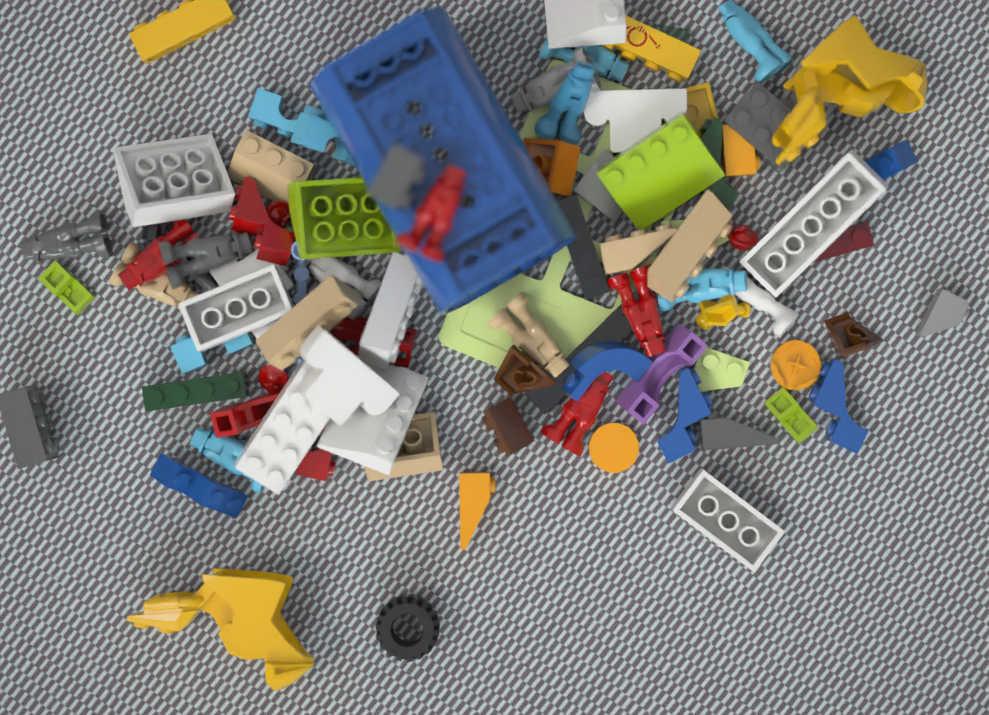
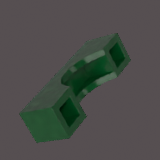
[142,372,250,412]

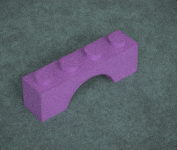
[614,323,708,425]

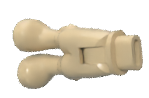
[109,242,200,310]
[487,291,570,378]

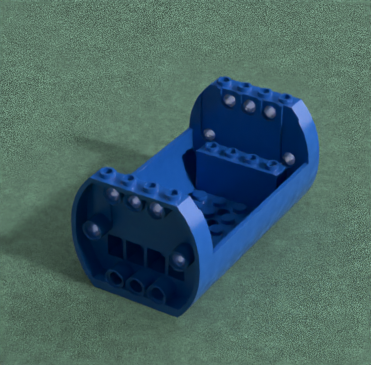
[310,7,577,315]

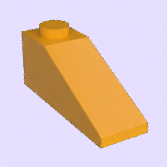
[459,472,495,550]

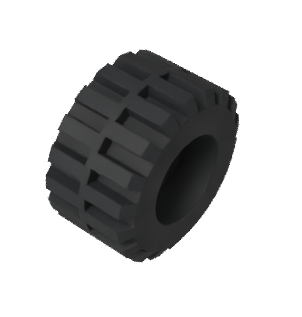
[375,594,440,662]

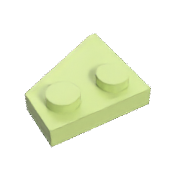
[693,348,750,392]

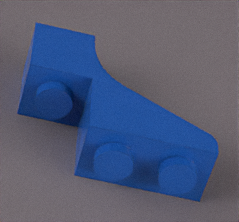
[864,139,918,180]
[809,359,868,454]
[657,366,713,463]
[150,453,248,518]

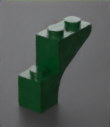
[699,116,739,211]

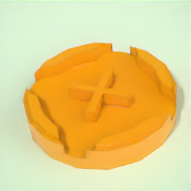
[770,340,821,391]
[589,423,639,473]

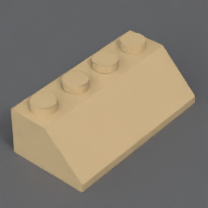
[647,189,733,303]
[255,274,361,370]

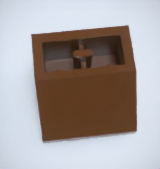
[481,396,534,457]

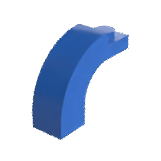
[562,341,653,401]

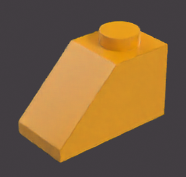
[721,125,760,178]

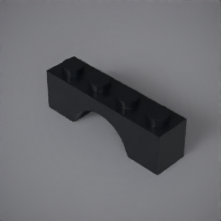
[557,194,610,300]

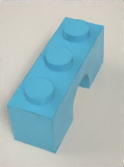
[248,88,330,138]
[290,110,355,167]
[170,332,255,374]

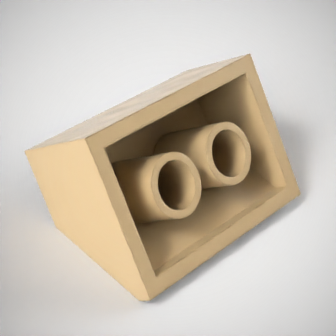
[228,130,317,205]
[364,412,443,481]

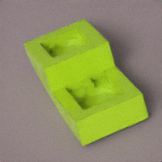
[38,260,95,315]
[764,387,819,445]

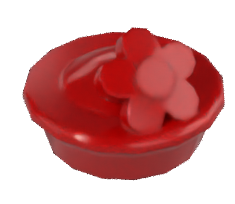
[265,201,291,228]
[728,225,759,251]
[258,364,289,392]

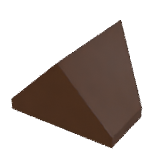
[824,312,884,358]
[493,345,556,396]

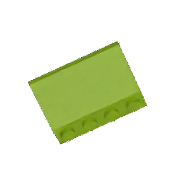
[597,111,725,230]
[287,178,400,260]

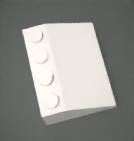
[544,0,626,49]
[113,134,235,227]
[317,362,429,475]

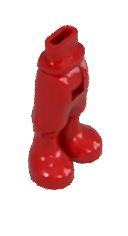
[395,165,467,263]
[118,219,200,291]
[606,264,666,357]
[540,372,614,457]

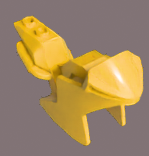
[772,16,928,165]
[126,568,315,691]

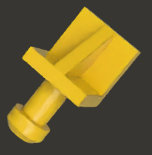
[696,294,751,330]

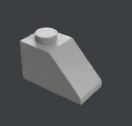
[915,289,970,337]

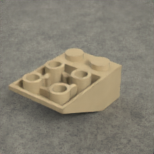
[600,224,678,275]

